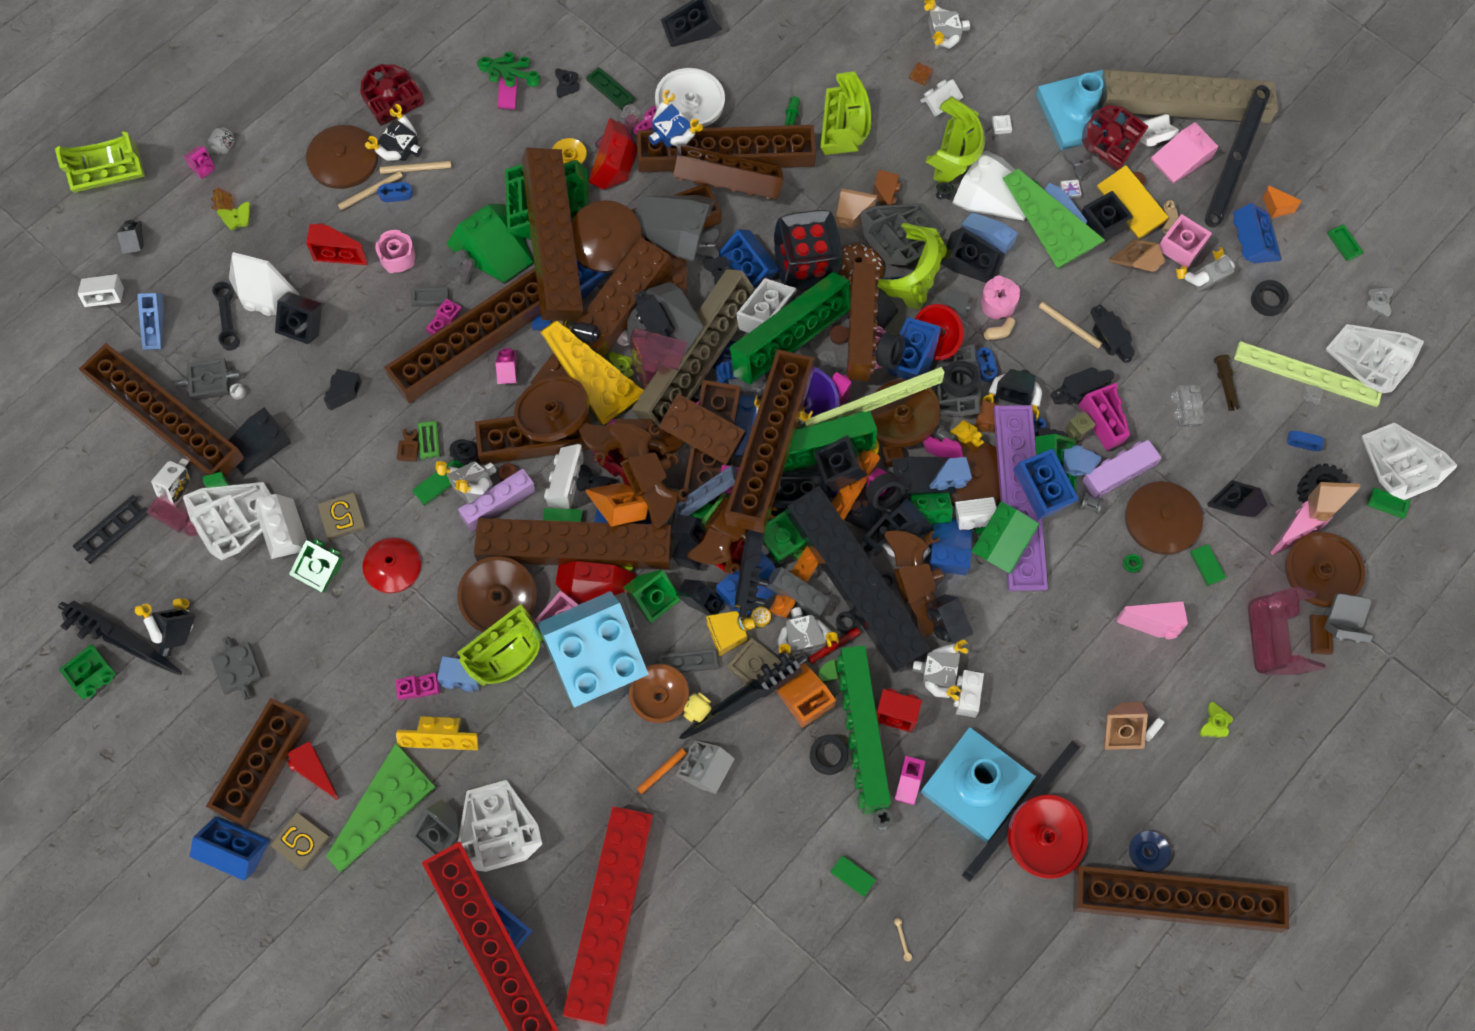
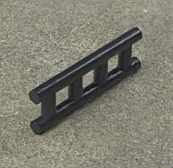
[73,495,150,564]

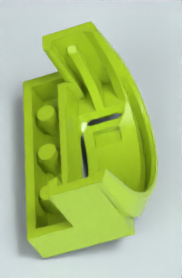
[821,71,871,155]
[926,96,985,183]
[55,131,145,193]
[877,223,947,310]
[457,604,544,686]

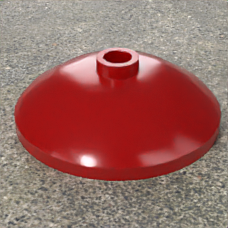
[915,304,964,360]
[362,538,421,593]

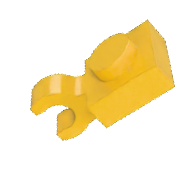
[951,420,984,447]

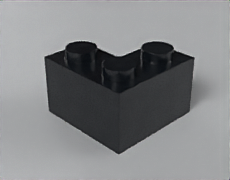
[671,514,707,570]

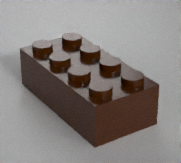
[659,394,747,466]

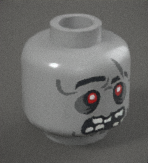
[207,127,235,155]

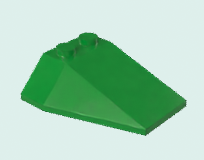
[447,204,533,284]

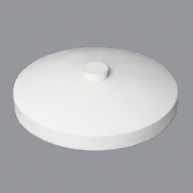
[655,68,725,128]

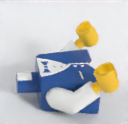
[649,90,703,148]

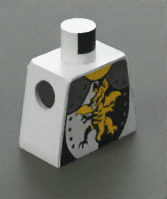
[151,459,191,507]

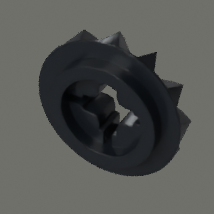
[449,439,479,465]

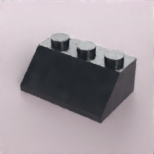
[771,471,828,516]

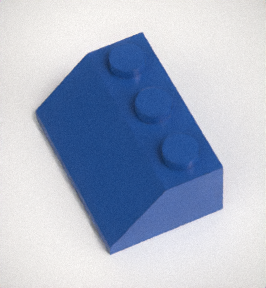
[1233,203,1282,264]
[719,230,780,290]
[1013,449,1079,520]
[716,552,776,620]
[189,816,270,881]

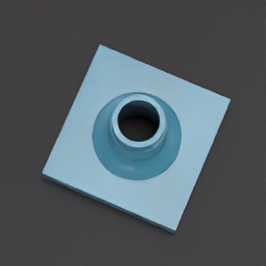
[1036,70,1126,151]
[921,727,1036,843]

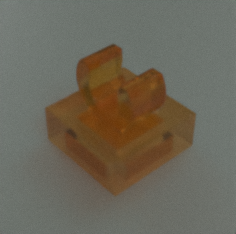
[909,62,933,86]
[211,188,233,211]

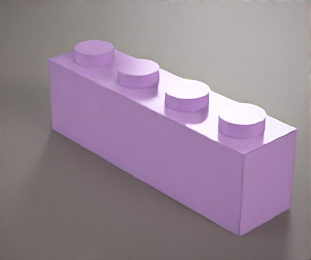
[1082,440,1161,498]
[458,469,536,532]

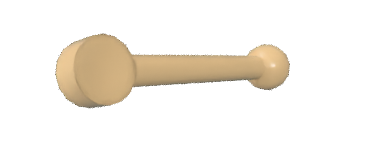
[894,918,912,962]

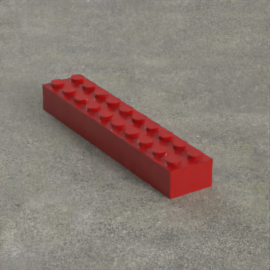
[563,806,653,1027]
[421,841,559,1031]

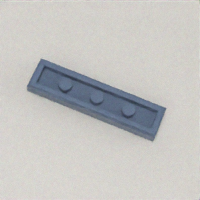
[675,465,737,518]

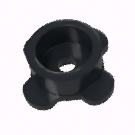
[935,182,954,200]

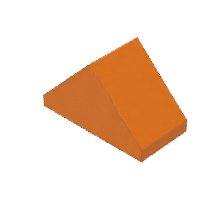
[1262,185,1302,218]

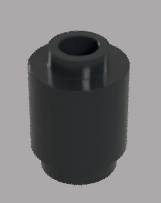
[571,322,600,344]

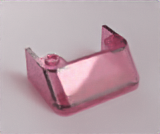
[630,329,687,390]
[1248,586,1326,675]

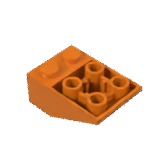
[585,483,648,526]
[776,663,836,728]

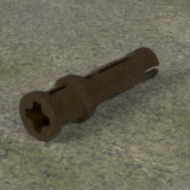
[1213,354,1240,411]

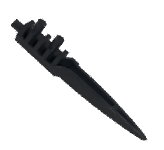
[734,530,768,619]
[58,601,182,675]
[679,652,808,739]

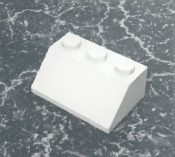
[736,278,797,333]
[544,444,584,509]
[255,494,307,559]

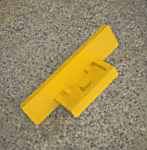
[396,716,479,750]

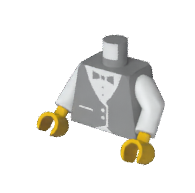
[924,0,970,49]
[1176,247,1235,292]
[435,461,497,504]
[778,608,839,656]
[912,639,968,701]

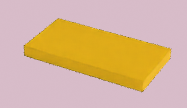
[1097,165,1169,240]

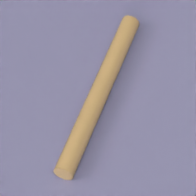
[380,161,452,174]
[337,171,403,211]
[1039,302,1102,349]

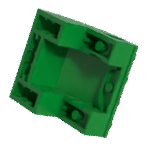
[505,160,590,239]

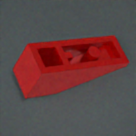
[287,741,339,800]

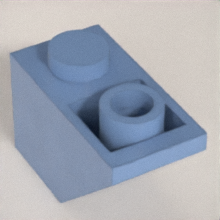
[1063,445,1101,476]
[929,457,972,490]
[437,656,480,692]

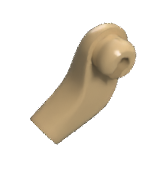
[1162,200,1179,234]
[984,317,1015,340]

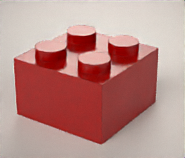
[876,689,922,733]

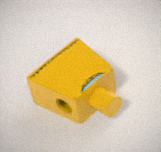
[706,611,755,656]

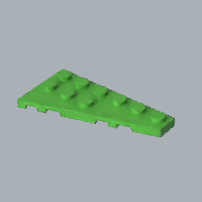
[1003,169,1105,269]
[326,743,436,872]

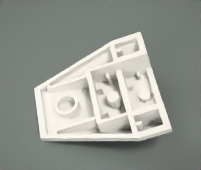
[952,150,1026,221]
[229,252,300,316]
[1326,324,1424,393]
[1362,423,1457,500]
[183,482,271,560]
[458,780,542,872]

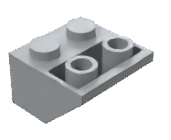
[676,740,735,794]

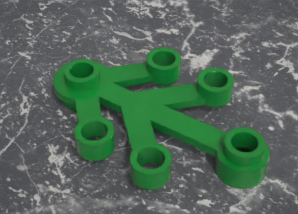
[477,52,540,87]

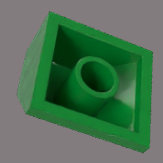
[623,569,681,623]

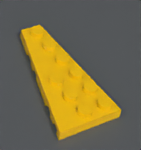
[540,321,644,425]

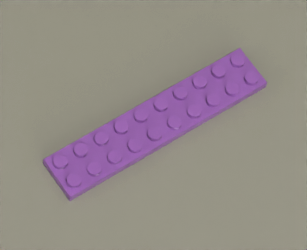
[993,405,1048,591]

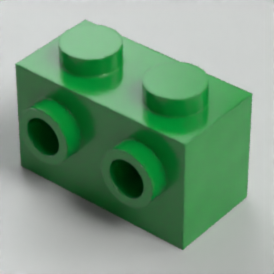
[911,493,953,524]

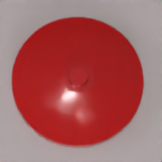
[1008,795,1088,879]

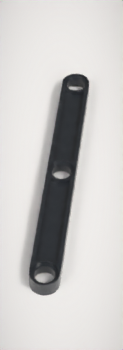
[1204,85,1270,228]
[961,740,1081,882]

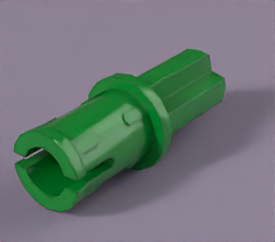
[784,96,800,126]

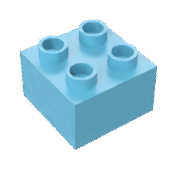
[537,591,649,707]

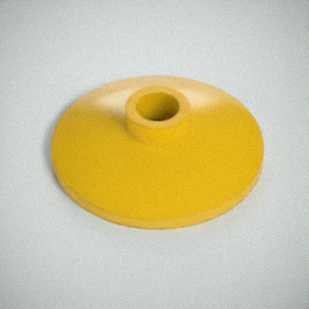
[552,138,587,164]

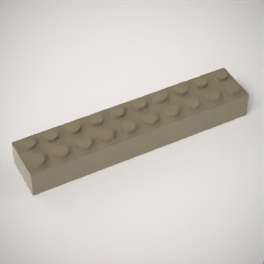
[1100,70,1278,123]
[631,269,755,430]

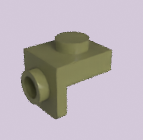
[1065,411,1095,443]

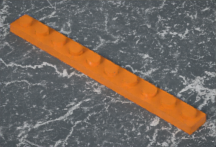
[769,450,880,619]

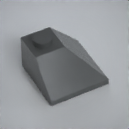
[411,799,459,856]

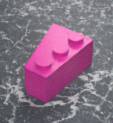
[1078,383,1130,451]

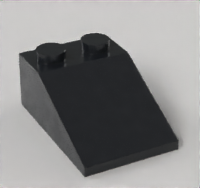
[661,0,723,47]
[940,227,1005,283]
[228,407,291,476]
[892,456,956,503]

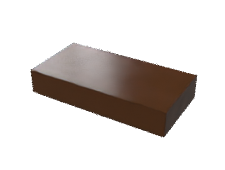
[1309,614,1333,655]

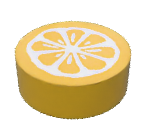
[751,607,771,627]

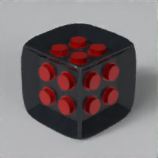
[774,210,842,290]

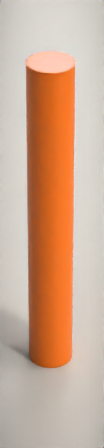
[636,748,687,795]

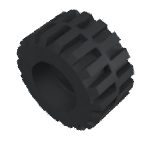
[1296,463,1351,503]

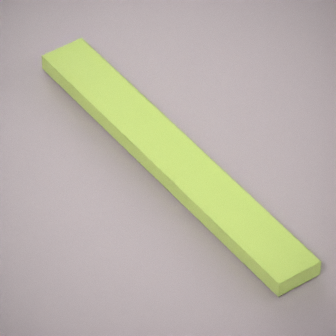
[1234,341,1382,407]
[804,367,944,426]

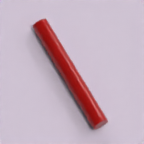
[808,627,861,664]

